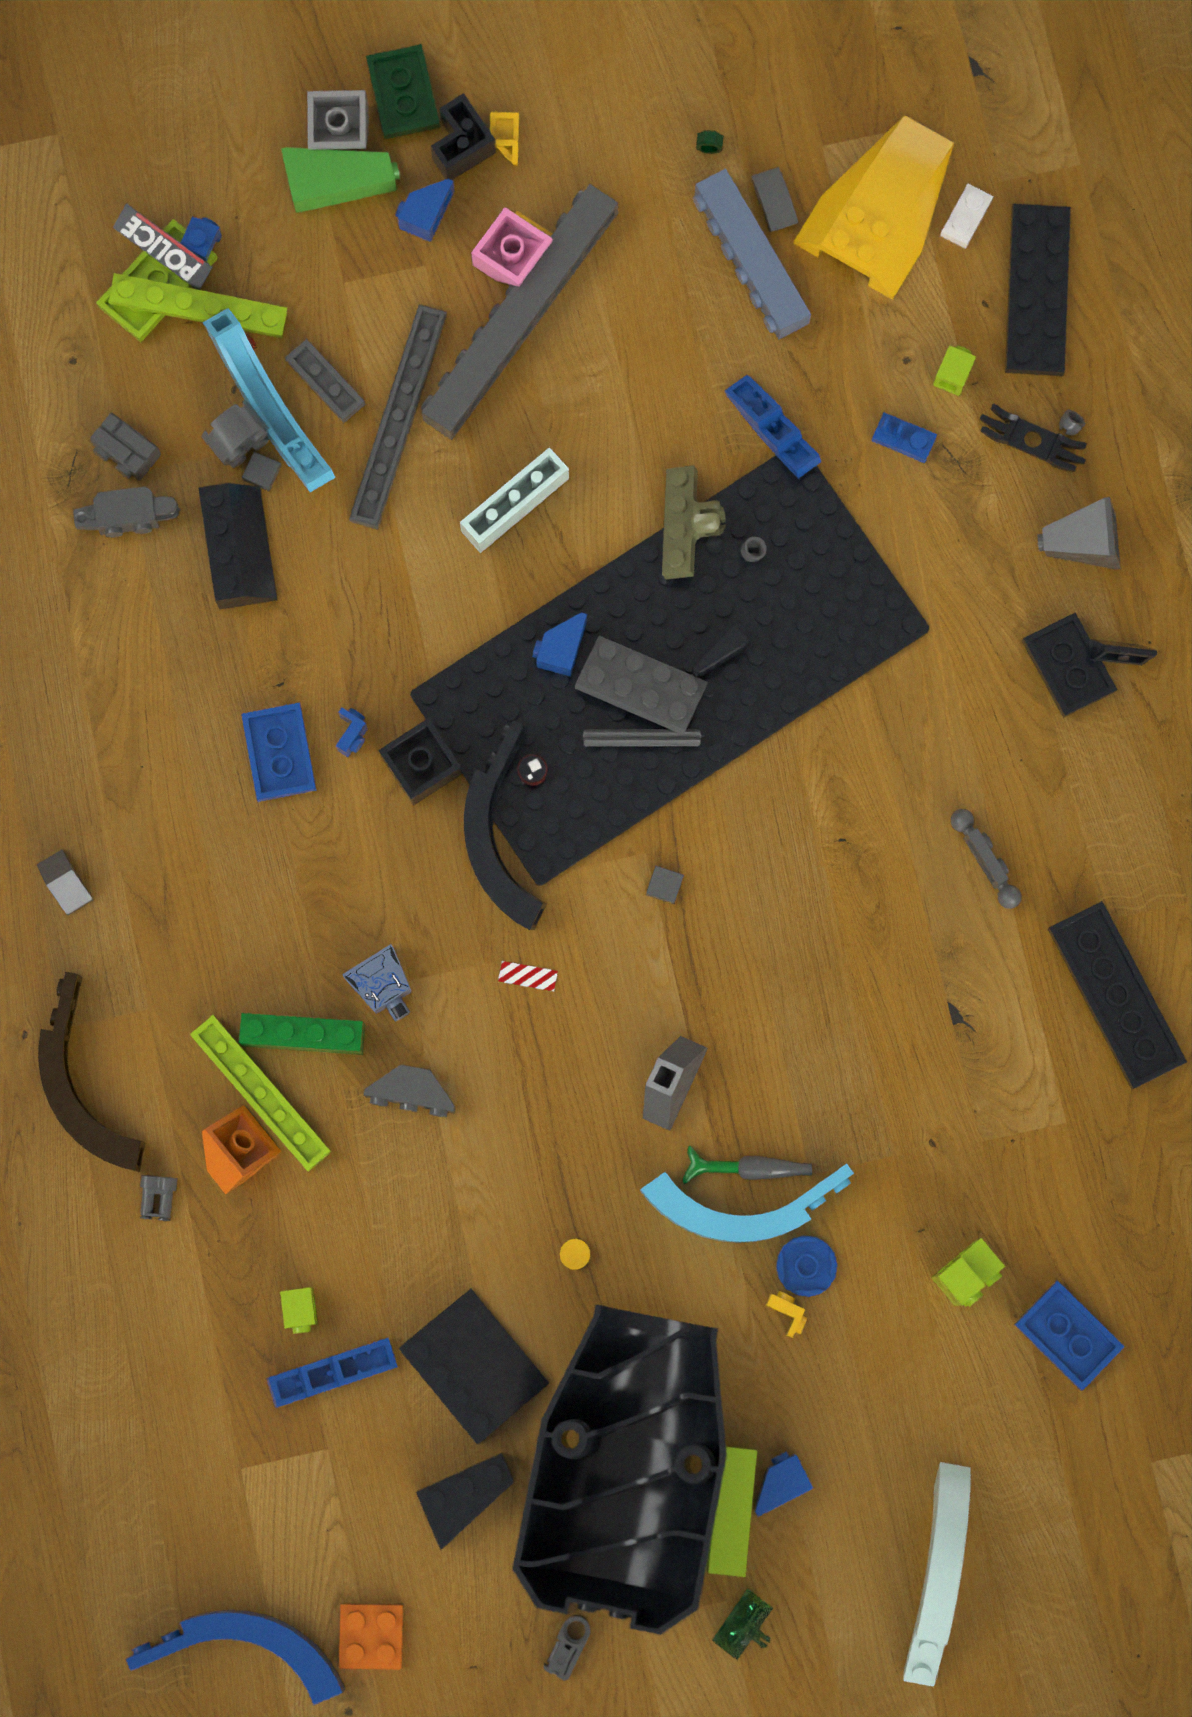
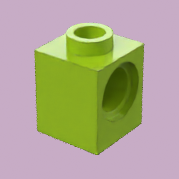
[933,345,976,396]
[280,1287,318,1334]

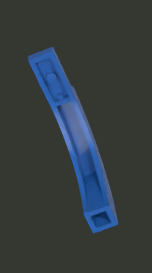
[126,1610,345,1705]

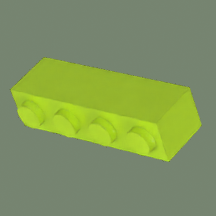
[707,1446,757,1577]

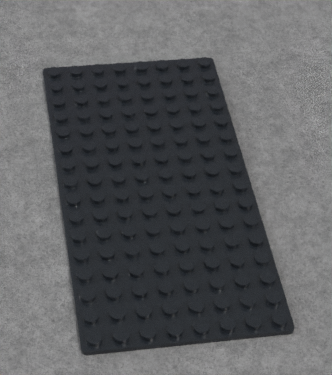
[410,456,929,886]

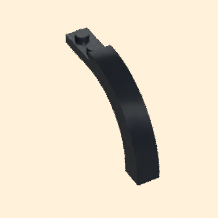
[464,720,547,930]

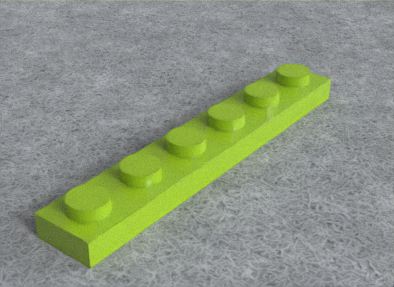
[109,273,287,338]
[190,1015,331,1172]

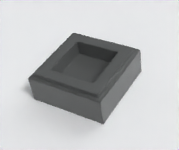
[242,452,282,492]
[646,866,684,904]

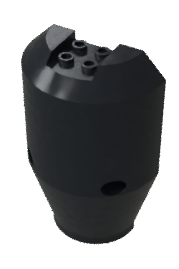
[512,1304,727,1635]

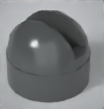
[1059,410,1085,436]
[741,537,766,562]

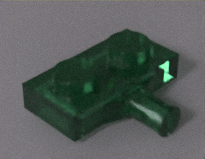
[712,1588,773,1660]

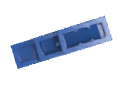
[725,374,821,478]
[266,1338,398,1408]

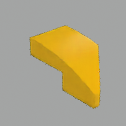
[490,112,519,166]

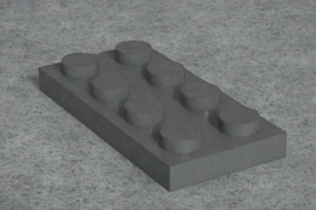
[575,636,708,735]

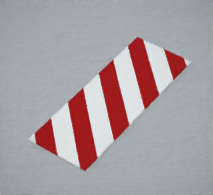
[498,961,558,992]

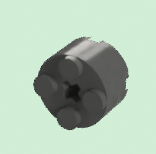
[201,400,269,469]

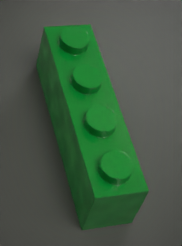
[239,1013,365,1055]

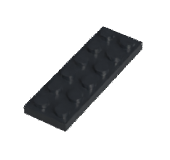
[1005,203,1071,376]
[1048,901,1187,1090]

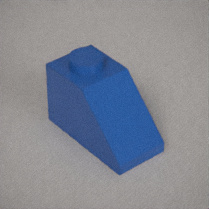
[396,179,454,242]
[533,613,587,677]
[753,1451,813,1517]

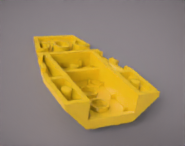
[793,115,954,300]

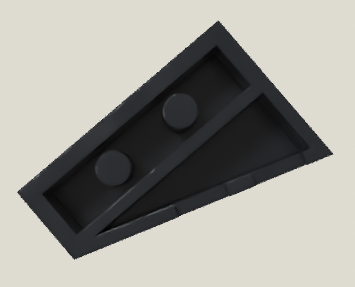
[416,1452,515,1550]

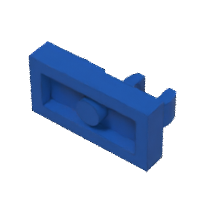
[871,412,937,463]

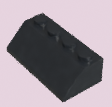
[198,483,278,609]

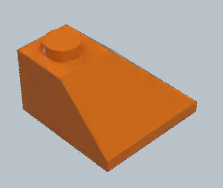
[202,1105,281,1194]

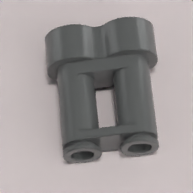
[140,1175,178,1221]

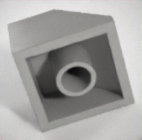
[307,90,369,150]

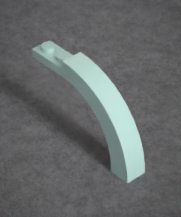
[903,1462,971,1687]

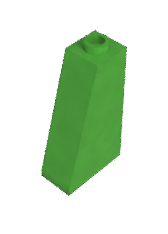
[281,147,400,213]

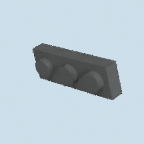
[285,339,365,423]

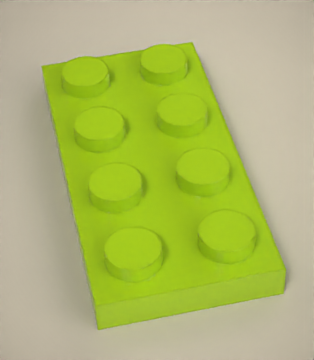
[96,219,218,342]

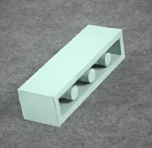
[460,447,569,553]

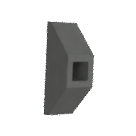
[643,1036,708,1131]
[364,1065,456,1118]

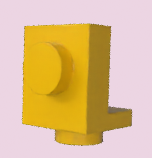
[765,1291,807,1338]

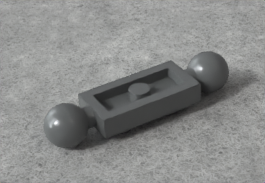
[950,809,1022,909]

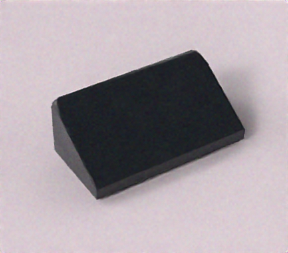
[1089,639,1157,666]

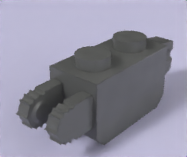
[73,487,181,538]

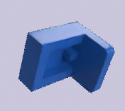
[180,216,222,261]
[336,707,368,758]

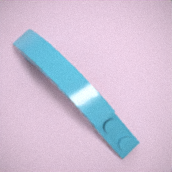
[203,308,335,492]
[640,1164,854,1243]

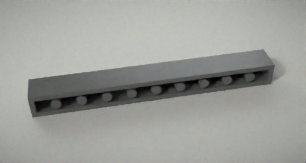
[421,184,618,440]

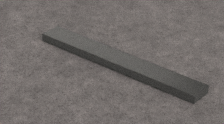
[349,304,447,530]

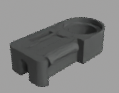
[543,1615,590,1680]

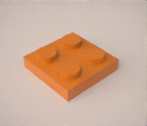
[339,1603,404,1670]

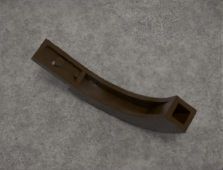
[38,972,145,1172]

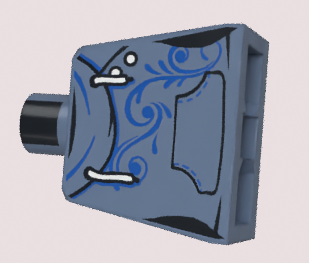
[342,944,412,1022]

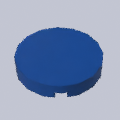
[776,1235,837,1297]

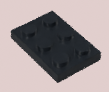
[1022,612,1117,718]

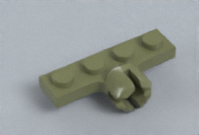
[662,465,725,579]

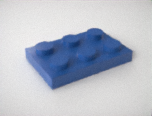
[241,703,317,802]
[1014,1281,1125,1391]

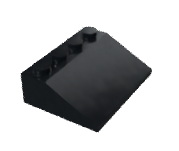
[398,1289,549,1445]

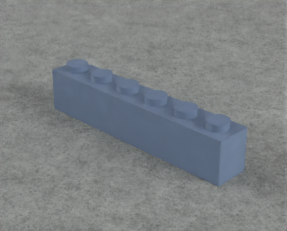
[693,169,811,340]

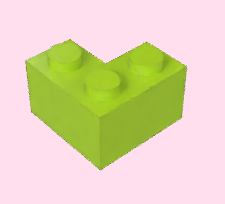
[931,1238,1005,1307]

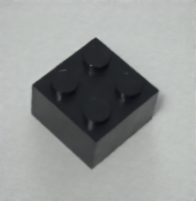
[378,718,463,806]

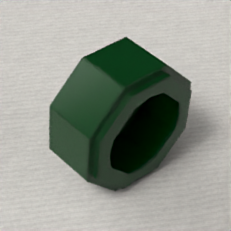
[696,130,724,154]

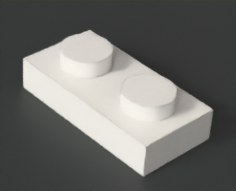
[940,184,994,249]

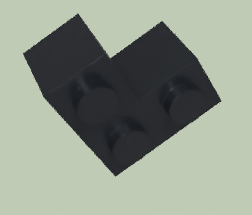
[431,93,496,180]

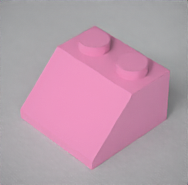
[471,207,553,286]

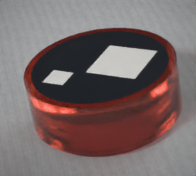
[518,754,548,786]

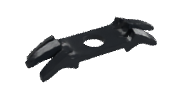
[980,403,1087,472]

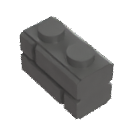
[90,413,161,480]

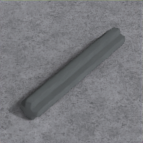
[583,729,701,746]

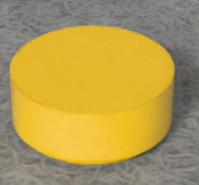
[560,1239,590,1270]

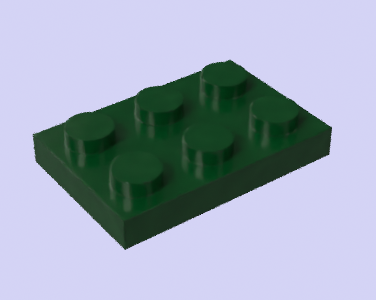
[366,44,440,140]

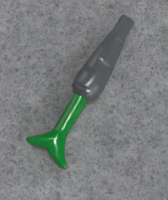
[683,1146,812,1185]

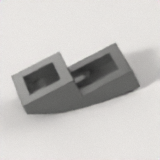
[751,167,798,232]

